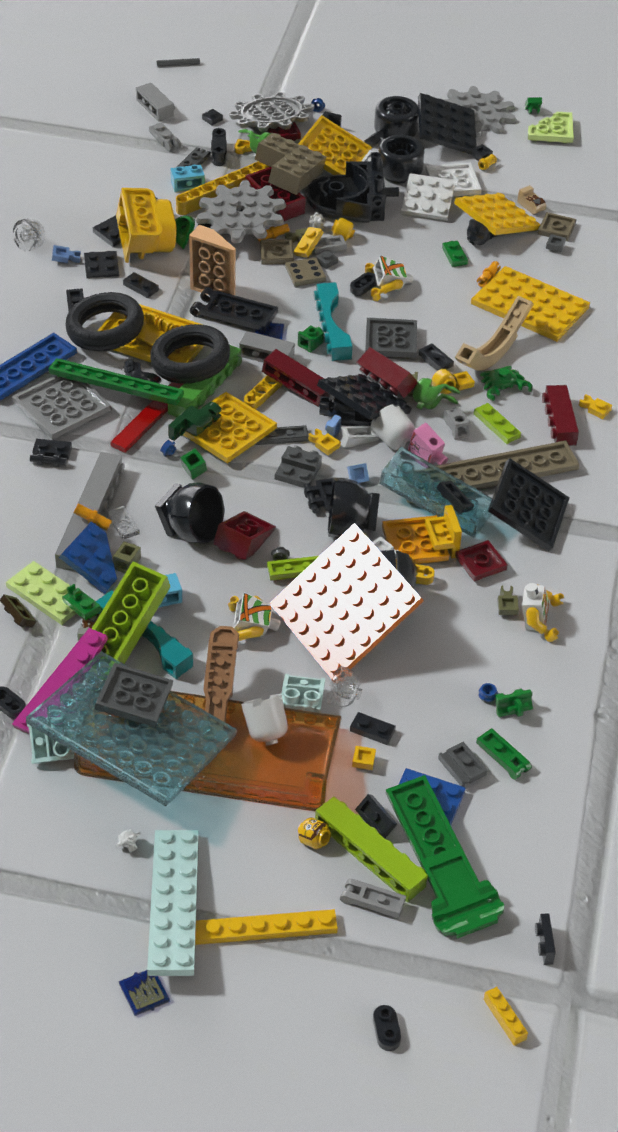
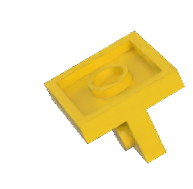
[425,505,462,559]

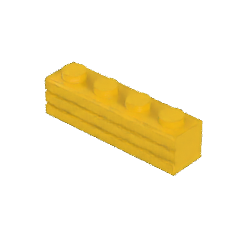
[483,987,528,1046]

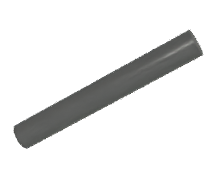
[156,58,200,66]

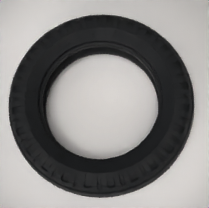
[65,292,144,351]
[150,324,230,384]

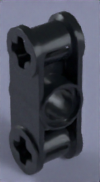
[211,128,227,166]

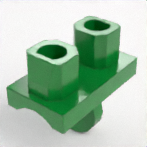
[495,688,533,717]

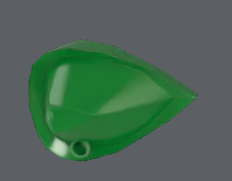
[175,215,195,249]

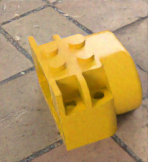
[116,188,176,263]

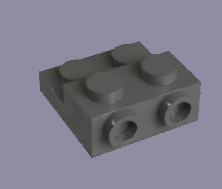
[274,446,322,488]

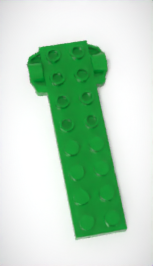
[386,775,504,939]

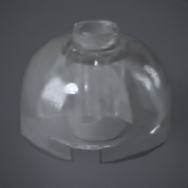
[13,218,45,251]
[326,665,362,707]

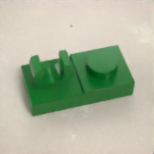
[62,584,101,620]

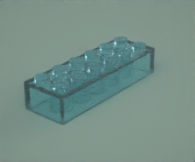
[379,447,492,538]

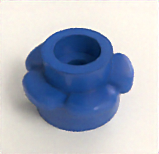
[311,98,325,112]
[160,440,176,457]
[478,683,498,702]

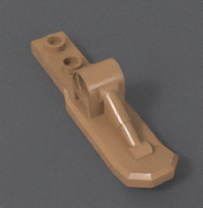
[202,626,240,743]

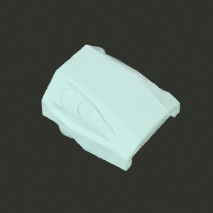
[282,674,326,721]
[27,717,77,764]

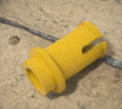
[478,154,497,170]

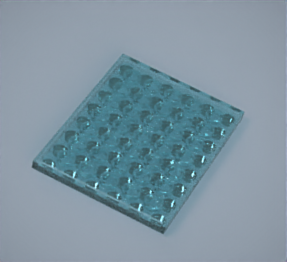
[26,651,237,806]

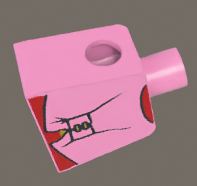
[407,422,448,467]

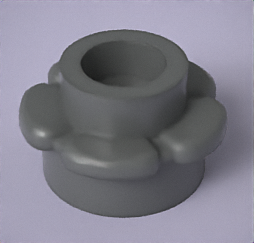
[271,547,290,561]

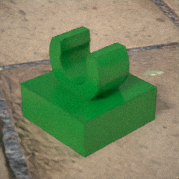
[525,97,542,114]

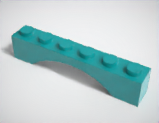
[314,282,353,361]
[96,590,193,679]

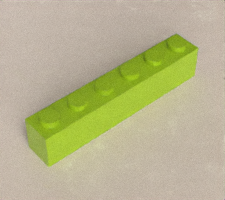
[315,796,428,902]

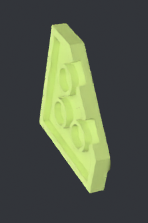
[528,112,574,143]

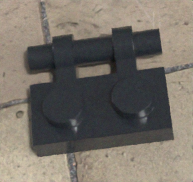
[30,438,72,467]
[304,478,334,514]

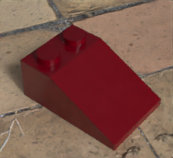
[213,511,276,560]

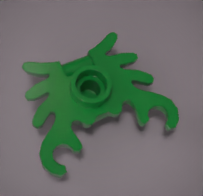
[480,366,533,401]

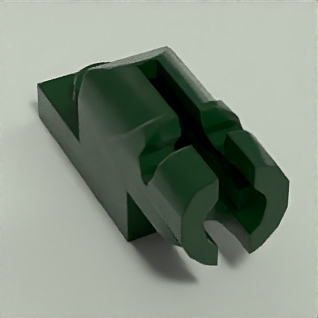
[168,402,222,441]

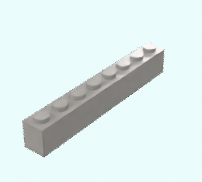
[55,452,125,571]

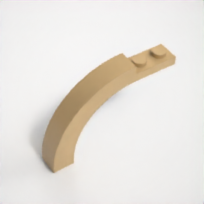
[455,296,534,371]

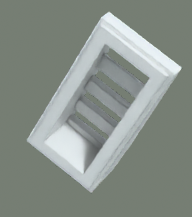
[338,426,379,448]

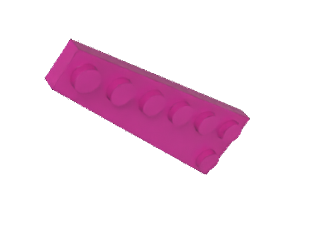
[12,628,108,734]

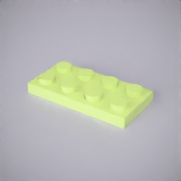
[6,561,77,625]

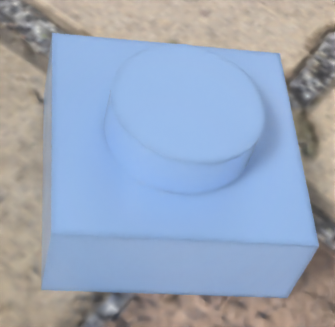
[325,415,341,438]
[347,463,370,483]

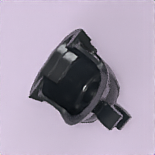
[467,219,497,245]
[123,359,162,384]

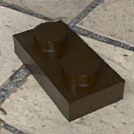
[0,594,37,628]

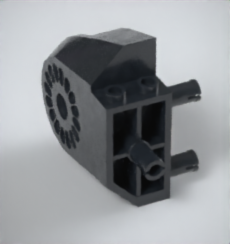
[306,152,399,223]

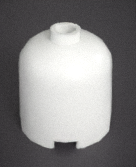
[371,404,416,450]
[241,694,288,745]

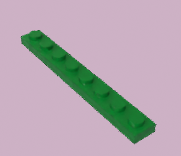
[48,358,184,406]

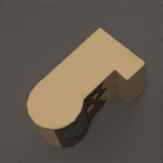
[517,185,546,214]

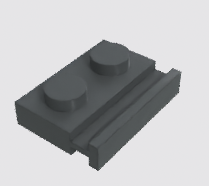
[438,741,488,787]

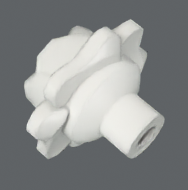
[309,212,325,229]
[116,828,140,852]

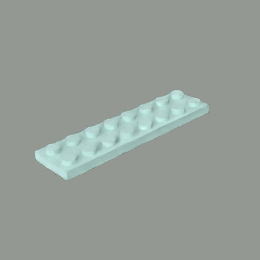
[147,830,199,976]

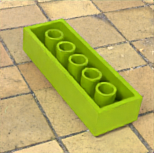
[88,561,171,682]

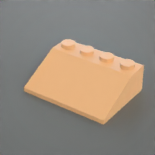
[189,225,236,295]

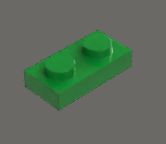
[442,240,468,267]

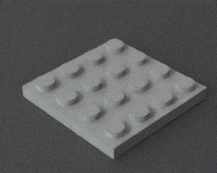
[12,376,111,440]

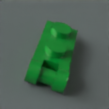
[476,728,532,780]

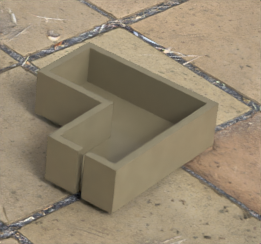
[255,133,326,194]

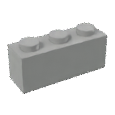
[136,83,175,122]
[239,331,295,362]

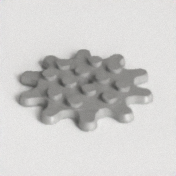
[443,86,516,137]
[229,92,314,132]
[196,180,286,244]

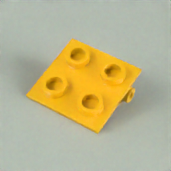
[137,311,175,346]

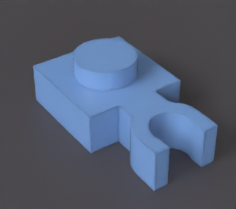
[52,245,81,263]

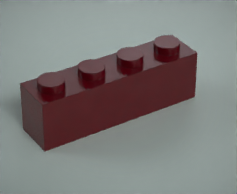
[356,347,418,398]
[261,349,330,407]
[542,385,579,446]

